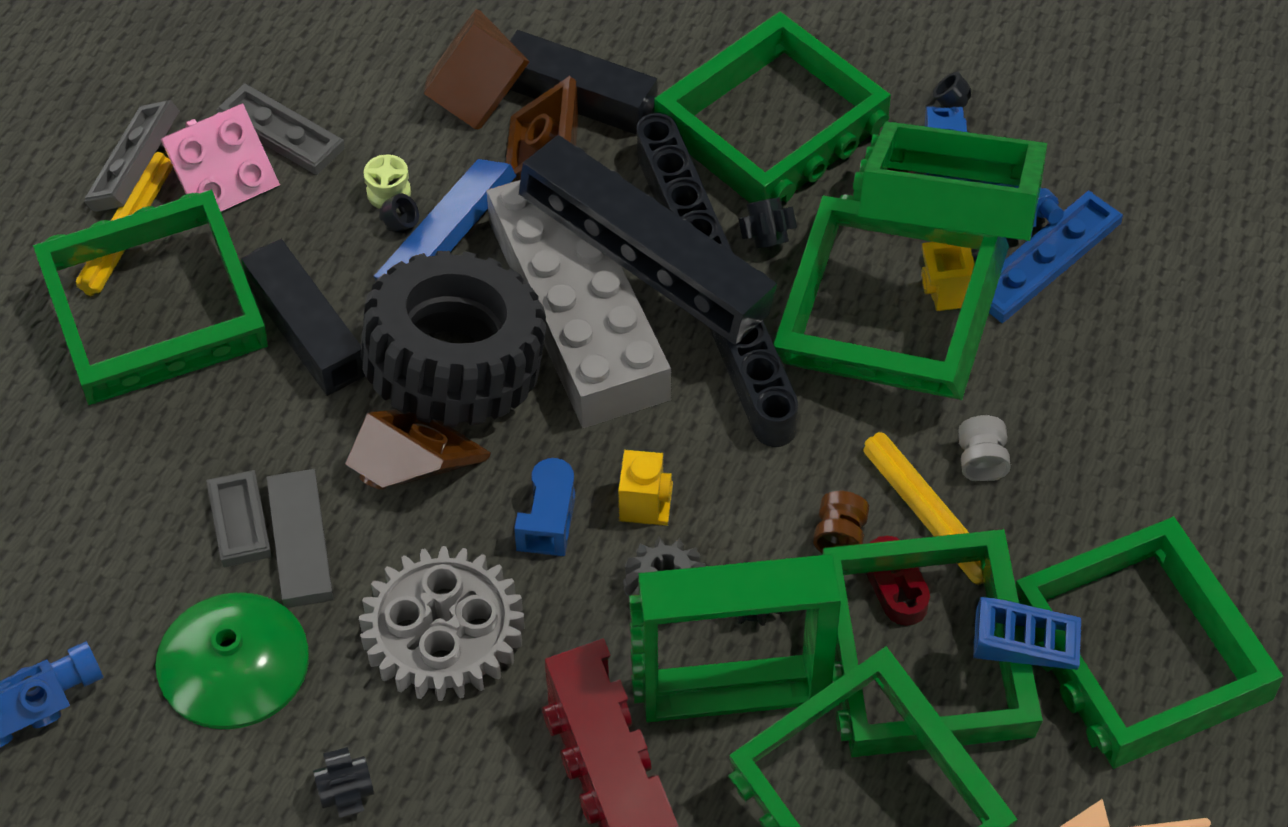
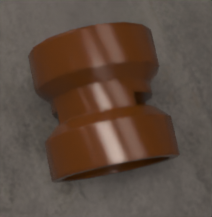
[813,491,870,554]

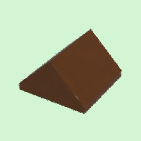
[424,9,530,130]
[506,76,578,182]

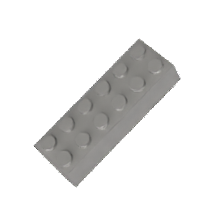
[486,180,671,428]

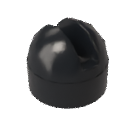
[933,72,971,108]
[379,193,419,233]

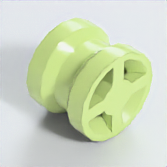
[364,154,411,209]

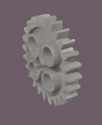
[359,546,525,701]

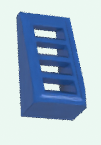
[973,597,1081,670]

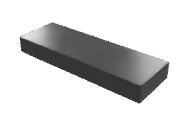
[216,83,345,175]
[84,100,180,212]
[267,469,334,608]

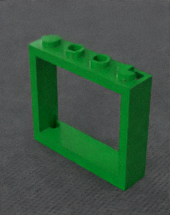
[654,11,891,203]
[853,121,1048,241]
[33,189,268,405]
[773,195,1009,400]
[1016,516,1284,769]
[822,529,1043,758]
[629,554,841,722]
[728,646,1018,827]

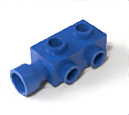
[0,641,104,747]

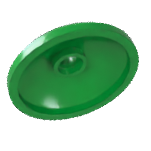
[156,592,309,729]

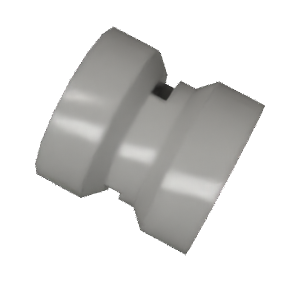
[958,415,1011,481]

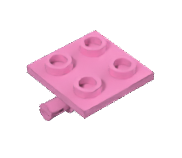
[161,103,280,212]

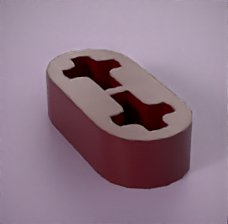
[866,535,930,626]

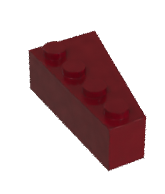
[542,638,679,827]

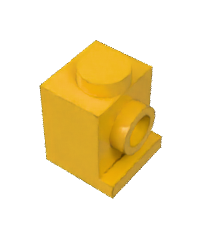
[921,242,975,311]
[618,450,673,526]

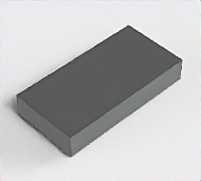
[207,470,272,568]

